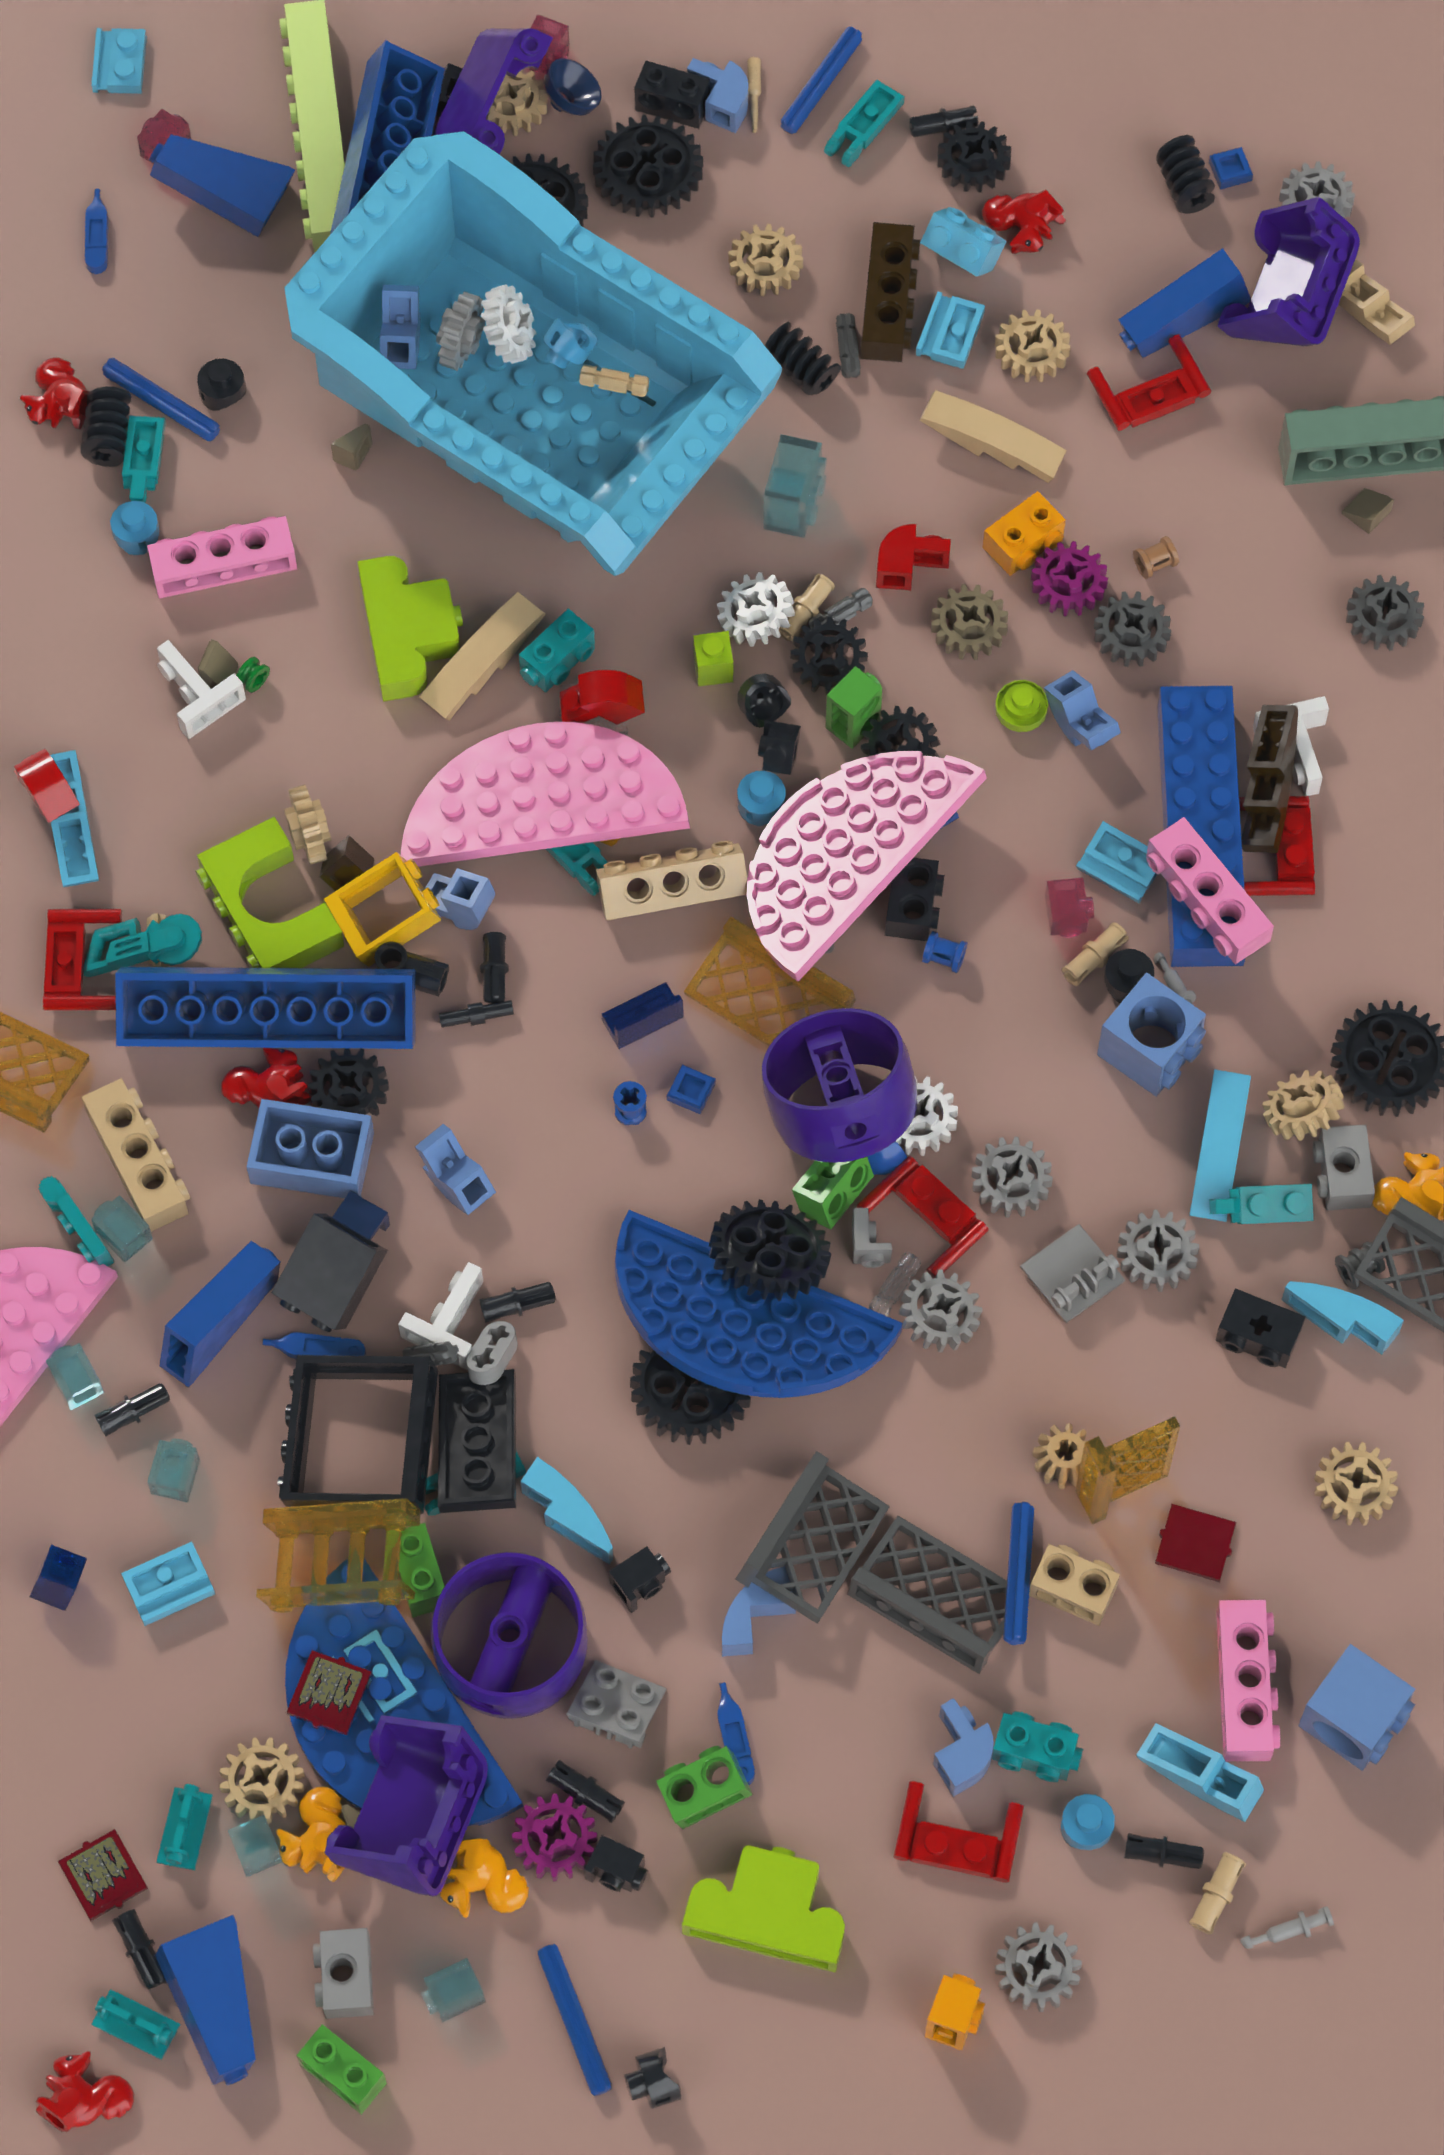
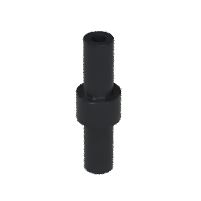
[439,1000,514,1028]

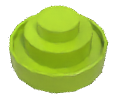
[995,680,1048,732]

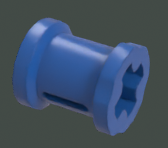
[922,931,968,973]
[613,1081,647,1125]

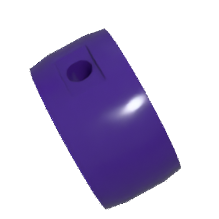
[762,1008,917,1163]
[431,1552,588,1719]

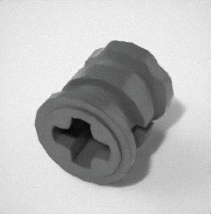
[1335,1241,1386,1289]

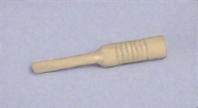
[747,57,761,133]

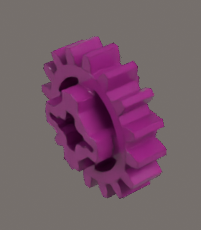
[1031,541,1108,617]
[512,1793,598,1882]

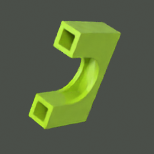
[195,816,345,968]

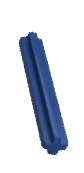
[781,26,862,134]
[102,358,220,441]
[1003,1502,1034,1646]
[538,1944,611,2096]

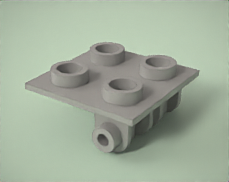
[1020,1224,1125,1323]
[567,1660,667,1749]

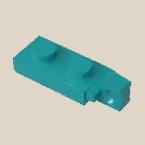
[122,416,166,503]
[1209,1184,1314,1224]

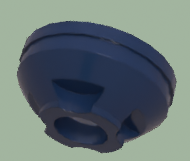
[544,58,602,115]

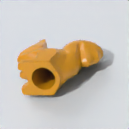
[1372,1152,1444,1220]
[276,1787,346,1882]
[440,1838,529,1918]

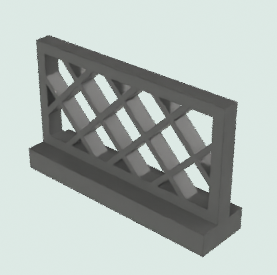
[1353,1197,1444,1332]
[735,1451,890,1624]
[848,1516,1007,1674]

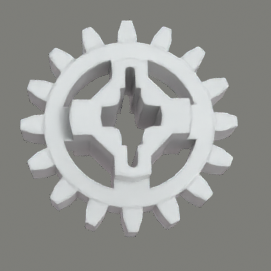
[481,284,537,364]
[717,572,795,647]
[896,1076,958,1156]

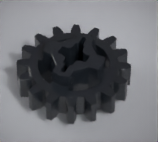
[937,121,1011,192]
[790,616,868,695]
[861,705,940,757]
[308,1048,389,1116]

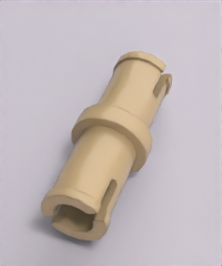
[778,573,835,642]
[1062,922,1129,986]
[1189,1852,1246,1935]

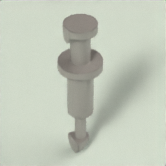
[1153,952,1196,1004]
[1240,1906,1334,1949]

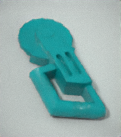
[83,913,202,977]

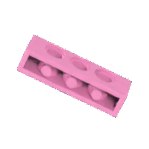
[147,516,297,599]
[1146,817,1274,965]
[1216,1600,1280,1762]

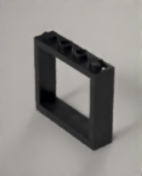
[277,1355,438,1514]

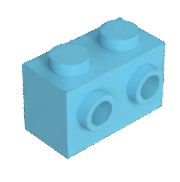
[920,207,1007,277]

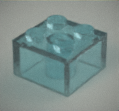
[764,434,827,538]

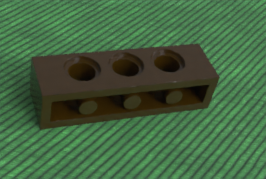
[861,222,920,362]

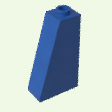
[149,134,295,237]
[1118,248,1251,358]
[159,1240,281,1387]
[155,1915,256,2086]

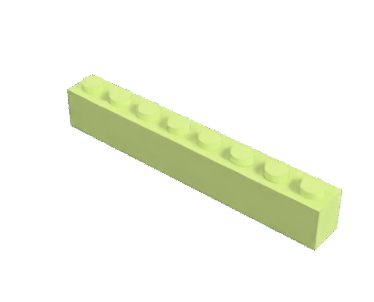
[279,0,345,252]

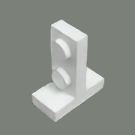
[157,640,246,739]
[1253,696,1329,796]
[398,1262,483,1370]

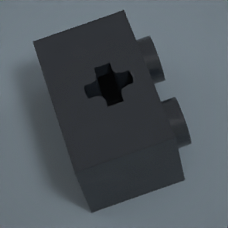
[1216,1288,1306,1368]

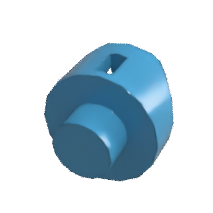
[543,318,598,369]
[110,501,160,556]
[737,771,786,826]
[1060,1794,1115,1850]

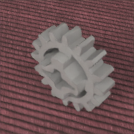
[1279,161,1355,218]
[436,291,485,371]
[971,1137,1053,1218]
[1117,1210,1199,1292]
[899,1270,982,1352]
[995,1923,1082,2012]

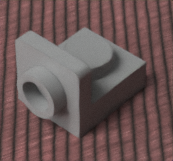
[852,1208,892,1268]

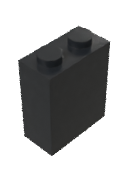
[271,1213,388,1332]

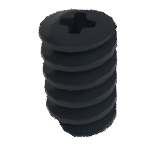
[1156,135,1215,214]
[765,322,841,395]
[80,386,131,467]

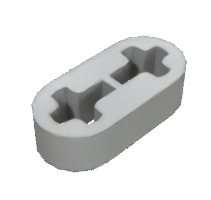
[466,1321,518,1385]

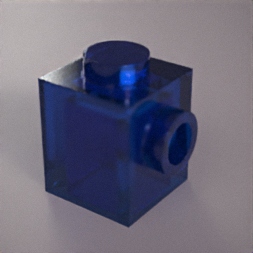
[29,1545,87,1611]

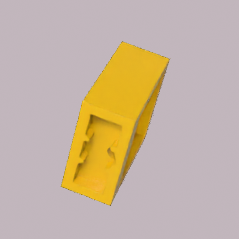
[324,852,441,967]

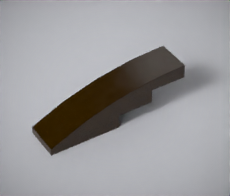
[1241,705,1298,853]

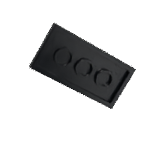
[438,1369,516,1513]

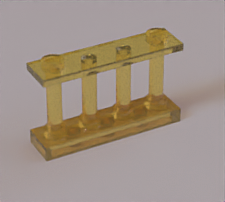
[256,1498,421,1613]

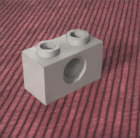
[1313,1125,1375,1210]
[313,1928,374,2019]

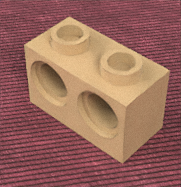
[1029,1544,1120,1626]

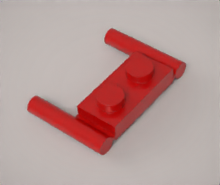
[1087,334,1211,431]
[1239,796,1315,896]
[43,909,122,1011]
[856,1156,989,1279]
[893,1781,1024,1883]

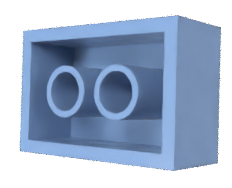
[246,1099,374,1198]

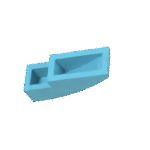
[1282,1281,1404,1355]
[520,1457,614,1564]
[1136,1723,1264,1822]

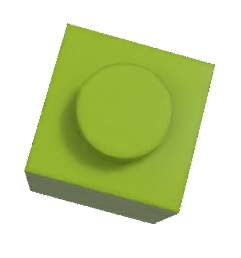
[693,631,733,687]

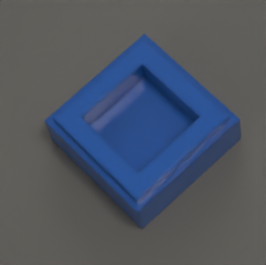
[1209,147,1253,190]
[667,1065,716,1115]

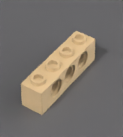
[596,841,748,921]
[81,1078,191,1233]

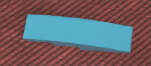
[51,750,99,888]
[1189,1069,1251,1222]

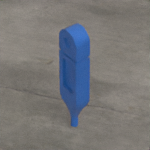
[85,188,108,274]
[263,1332,366,1359]
[718,1682,755,1785]

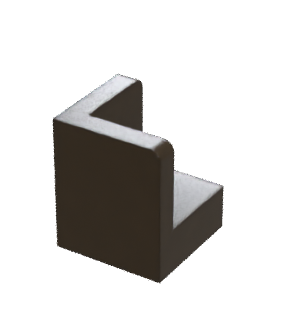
[319,835,374,891]

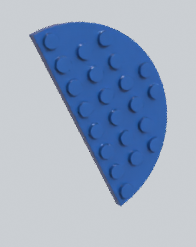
[615,1210,903,1398]
[285,1551,524,1827]

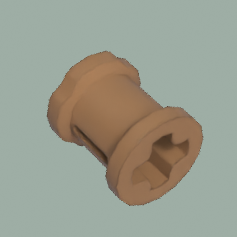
[1133,536,1179,579]

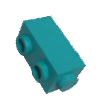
[519,608,595,693]
[992,1711,1084,1782]

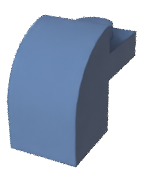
[687,58,748,133]
[380,284,421,369]
[1044,670,1121,751]
[417,868,495,930]
[415,1124,496,1215]
[933,1698,994,1797]

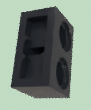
[634,60,710,129]
[885,858,945,941]

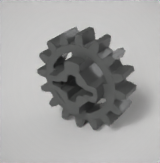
[1346,575,1424,651]
[1094,591,1172,667]

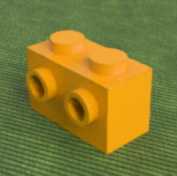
[983,491,1066,576]
[925,1974,986,2051]

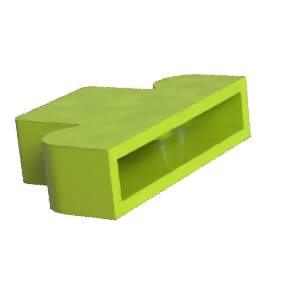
[357,556,463,702]
[682,1845,845,1973]

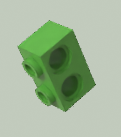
[825,666,883,749]
[792,1157,874,1230]
[388,1522,445,1618]
[656,1746,753,1829]
[296,2024,387,2115]

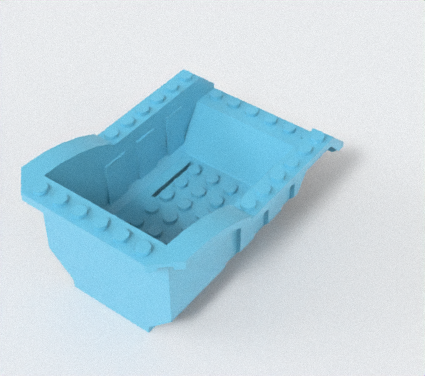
[284,131,782,576]

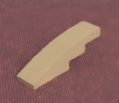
[1338,259,1415,345]
[919,390,1067,483]
[419,592,546,721]

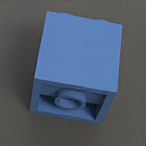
[1097,972,1206,1097]
[1298,1644,1416,1771]

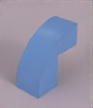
[722,1566,796,1657]

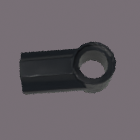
[374,942,449,997]

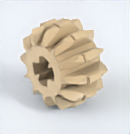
[1033,1423,1098,1489]

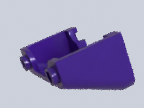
[433,28,553,155]
[1217,197,1360,346]
[324,1715,488,1896]

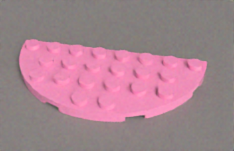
[401,722,690,867]
[747,751,987,982]
[0,1247,118,1426]

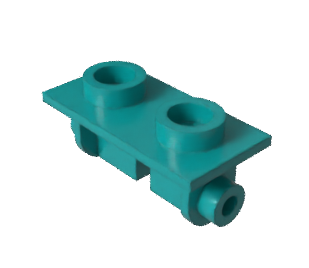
[156,1784,213,1871]
[91,1989,181,2060]

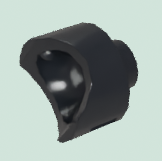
[197,358,246,411]
[738,673,791,728]
[1104,949,1154,1003]
[624,2047,681,2109]

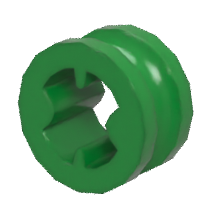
[236,656,270,693]

